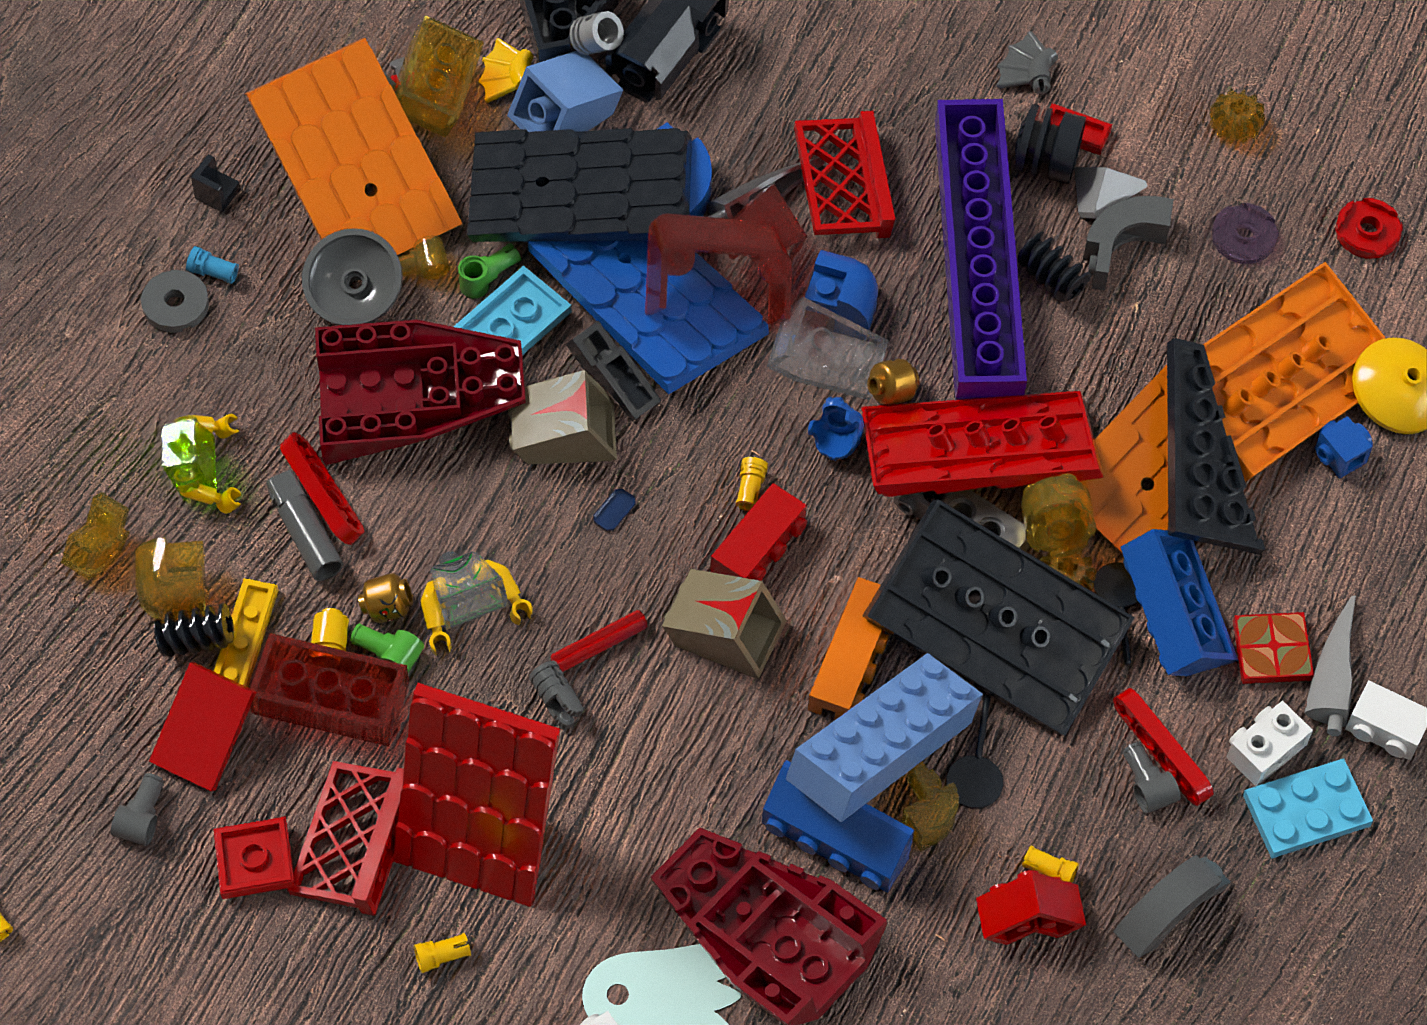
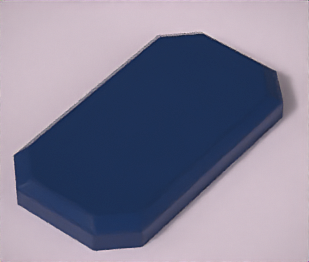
[593,489,636,531]

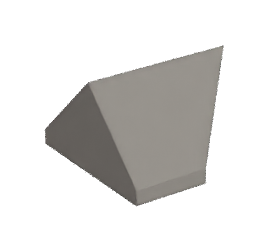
[1074,167,1148,218]

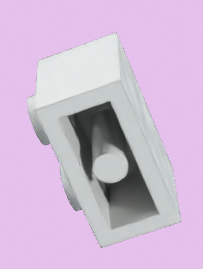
[1345,680,1427,761]
[1226,700,1313,786]

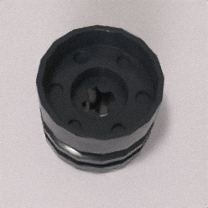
[1015,104,1086,184]

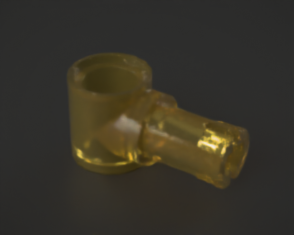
[399,236,451,280]

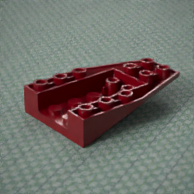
[315,319,526,466]

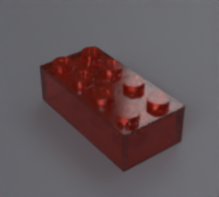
[250,633,410,747]

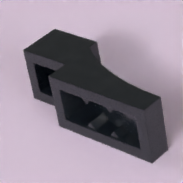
[566,320,662,422]

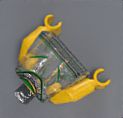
[421,551,533,656]

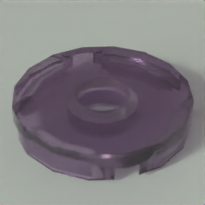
[1211,203,1279,264]

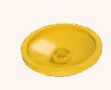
[1352,337,1427,434]

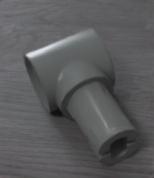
[1123,742,1181,814]
[111,773,164,846]

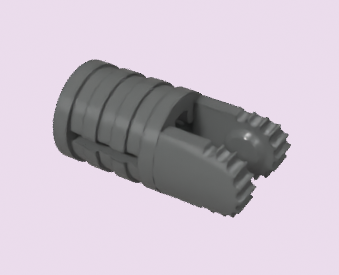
[529,661,584,731]

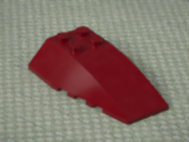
[650,827,888,1025]

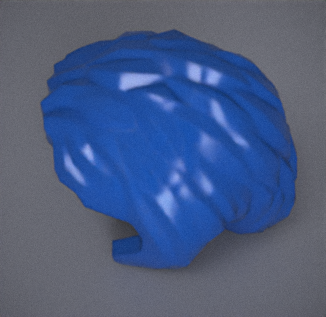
[808,397,864,461]

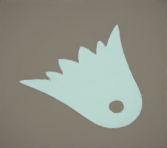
[582,944,742,1025]

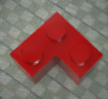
[976,870,1086,945]

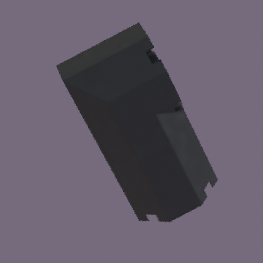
[606,0,729,102]

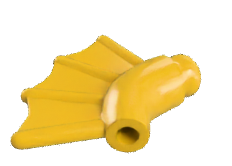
[478,38,534,103]

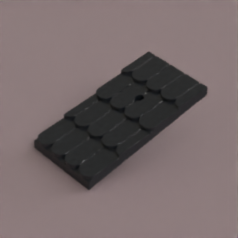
[467,128,692,242]
[862,499,1135,736]

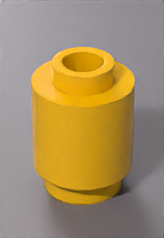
[310,608,349,663]

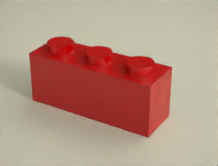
[710,483,808,581]

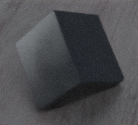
[191,154,241,213]

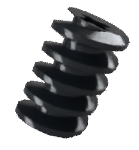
[1018,231,1092,302]
[154,603,234,658]

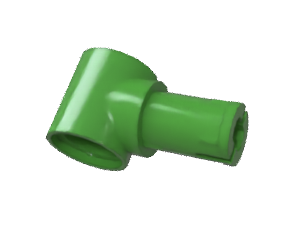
[458,243,521,299]
[350,623,424,677]

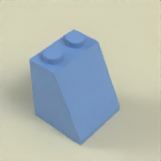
[507,51,623,132]

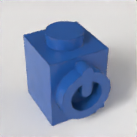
[1315,416,1373,479]

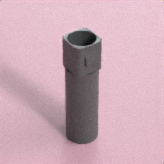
[266,470,344,581]

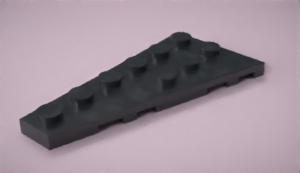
[1167,338,1265,554]

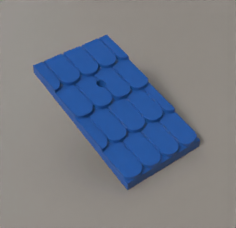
[528,240,769,395]

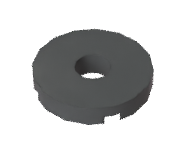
[141,270,209,333]

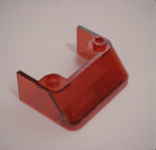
[645,213,792,325]

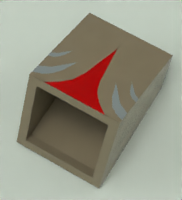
[508,370,617,465]
[662,569,787,678]

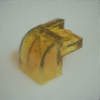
[135,537,209,623]

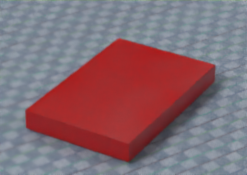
[149,662,256,791]

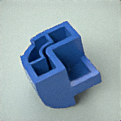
[804,250,878,337]

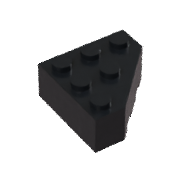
[519,0,619,63]

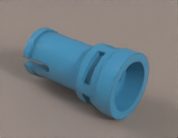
[186,246,239,284]

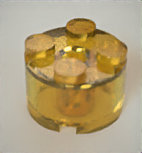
[1021,473,1096,557]

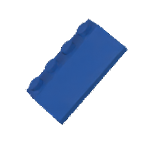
[1120,529,1238,676]
[762,760,914,893]

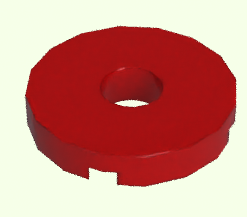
[1335,198,1403,259]

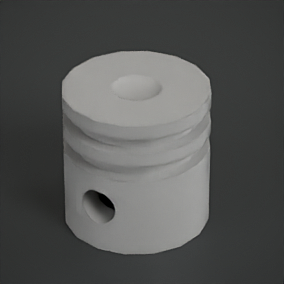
[569,11,624,55]

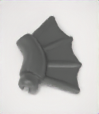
[996,31,1058,94]

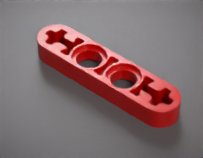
[280,432,365,545]
[1113,688,1214,806]

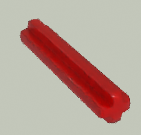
[551,610,647,672]

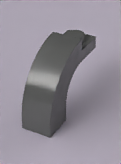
[1083,196,1174,291]
[1113,855,1231,958]

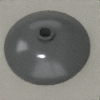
[302,228,403,326]

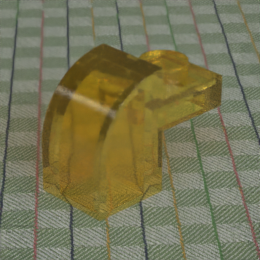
[61,492,129,580]
[902,761,959,852]

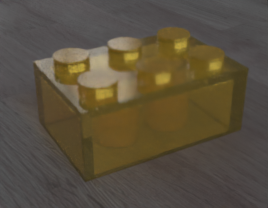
[394,15,484,137]

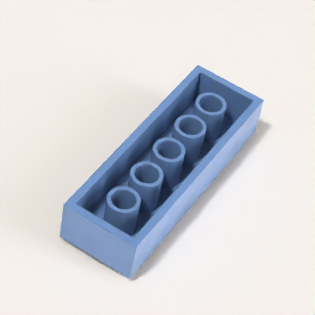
[786,653,983,822]

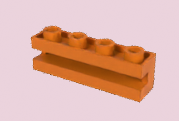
[808,577,889,720]

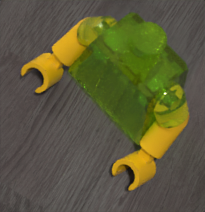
[161,414,241,514]

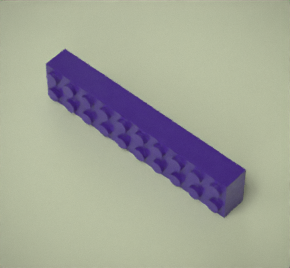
[935,99,1027,400]

